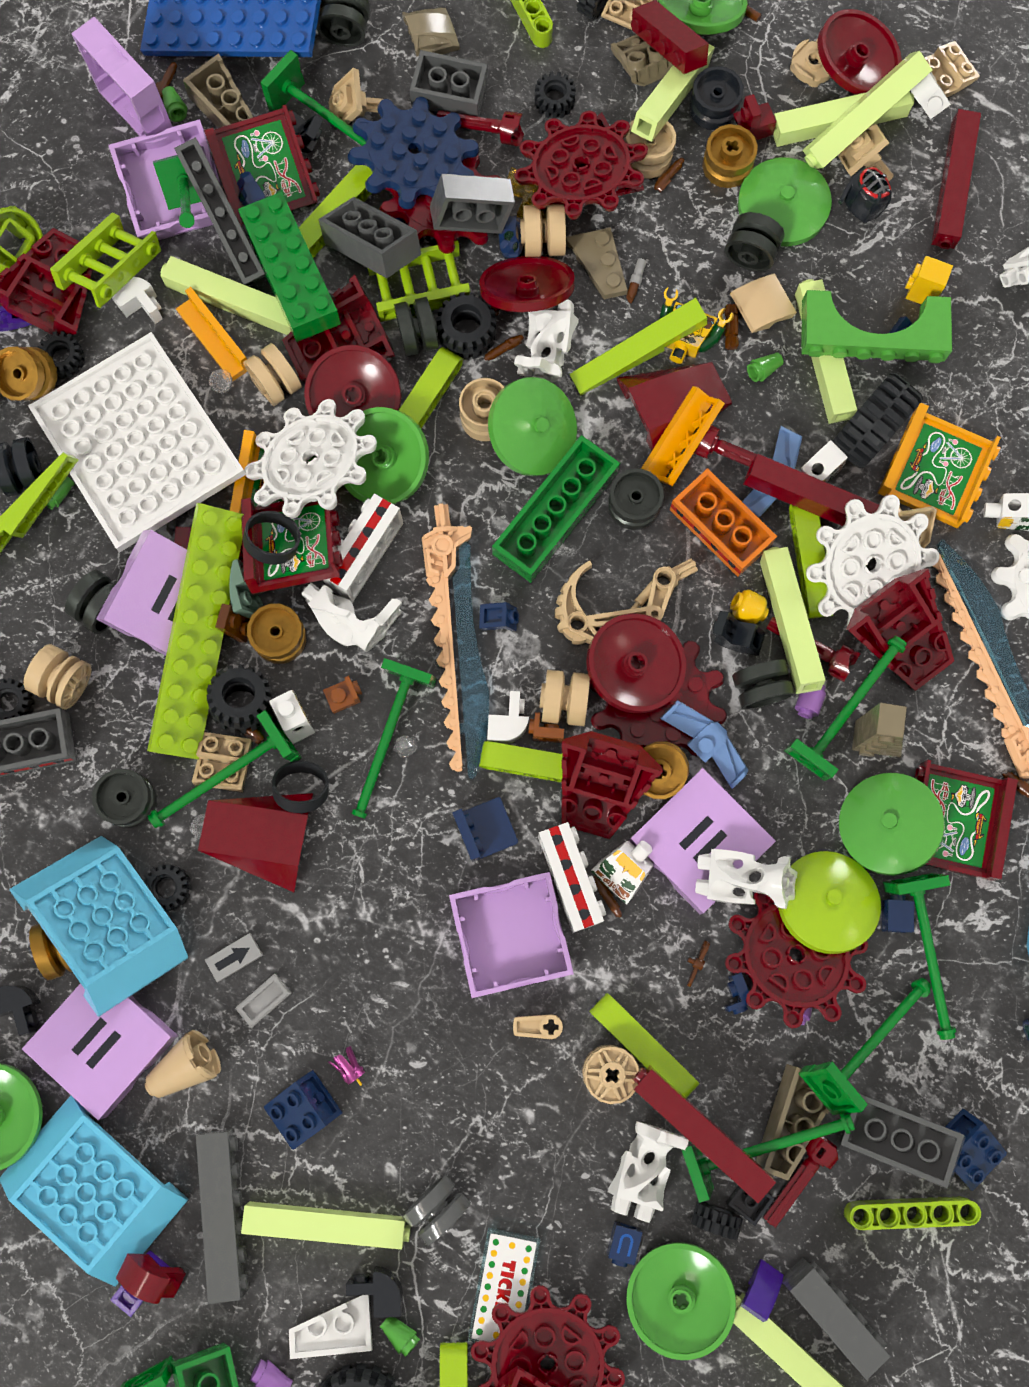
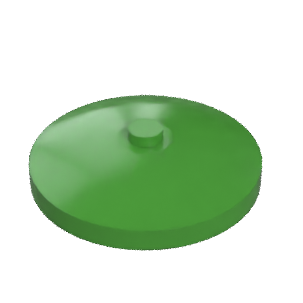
[656,0,747,35]
[738,157,832,247]
[488,377,577,476]
[344,407,429,504]
[839,773,945,875]
[0,1063,43,1170]
[627,1242,736,1360]

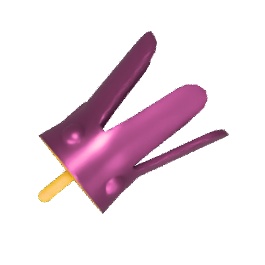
[328,1046,365,1086]

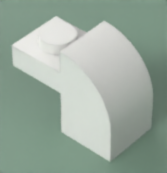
[911,72,951,119]
[112,277,163,324]
[487,691,529,744]

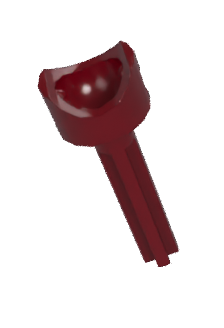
[437,111,524,146]
[693,425,757,467]
[766,617,860,682]
[763,1136,839,1228]

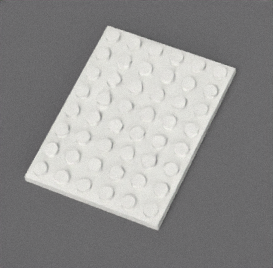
[28,332,246,553]

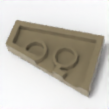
[566,227,627,299]

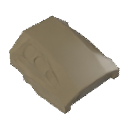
[402,8,460,57]
[610,34,673,87]

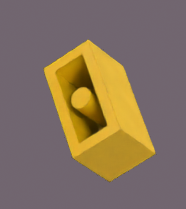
[905,256,953,305]

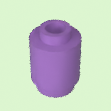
[795,685,826,719]

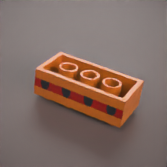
[670,468,777,577]

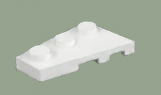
[289,1295,373,1359]

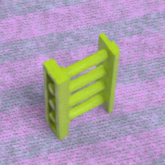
[50,212,161,308]
[368,241,471,322]

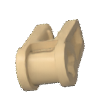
[513,1014,563,1039]

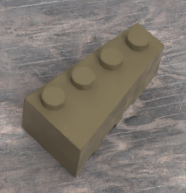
[183,53,253,128]
[852,703,907,758]
[756,1064,829,1181]

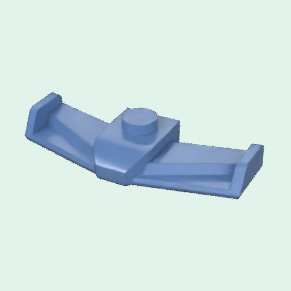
[742,426,802,517]
[660,700,748,789]

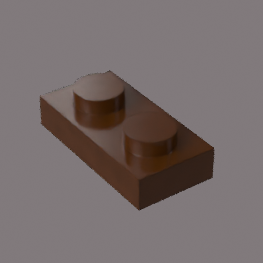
[215,604,250,643]

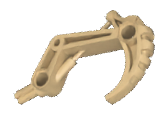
[555,558,698,645]

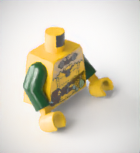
[659,287,734,364]

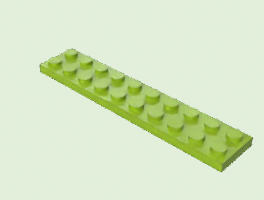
[147,503,244,760]

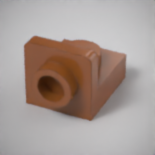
[323,676,362,714]
[529,712,564,743]

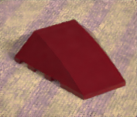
[0,228,93,335]
[282,274,395,381]
[616,362,732,452]
[846,568,954,691]
[562,731,663,839]
[198,793,313,893]

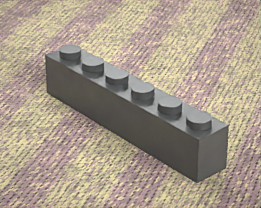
[174,137,266,286]
[196,1129,249,1304]

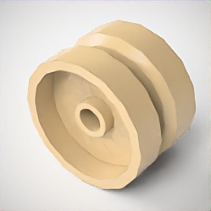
[625,120,676,179]
[243,343,302,406]

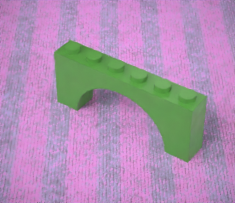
[801,290,952,363]

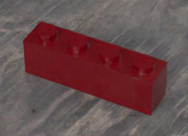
[631,0,709,74]

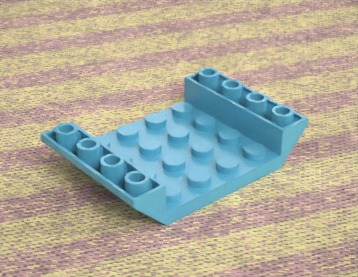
[10,836,188,1017]
[0,1096,189,1286]

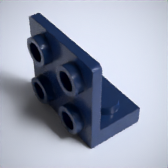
[452,797,518,862]
[264,1070,342,1150]
[945,1108,1007,1191]

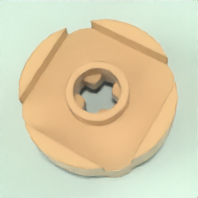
[790,39,831,87]

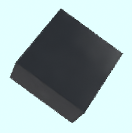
[726,1186,774,1226]

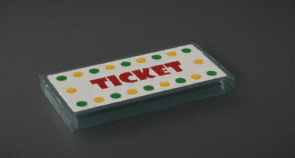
[468,1228,540,1343]

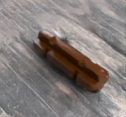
[725,304,739,350]

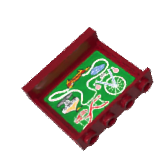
[204,105,320,227]
[241,495,343,594]
[915,760,1018,881]

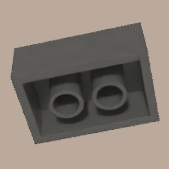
[410,50,488,117]
[430,174,515,234]

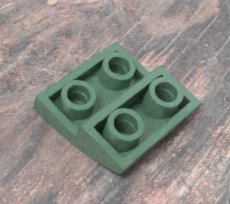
[229,559,266,619]

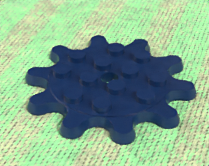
[348,97,479,209]

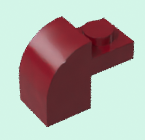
[733,94,776,140]
[116,1253,186,1304]

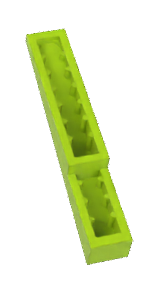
[569,298,707,396]
[0,452,78,553]

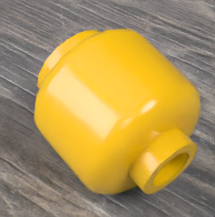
[730,590,769,624]

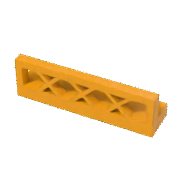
[176,287,247,382]
[641,386,725,486]

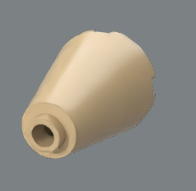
[145,1030,221,1098]

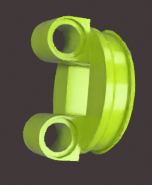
[0,205,43,273]

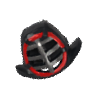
[838,167,892,224]

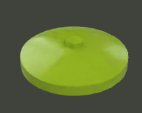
[778,851,881,954]

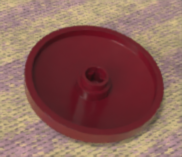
[817,9,902,95]
[479,256,575,312]
[304,345,401,417]
[586,613,686,713]

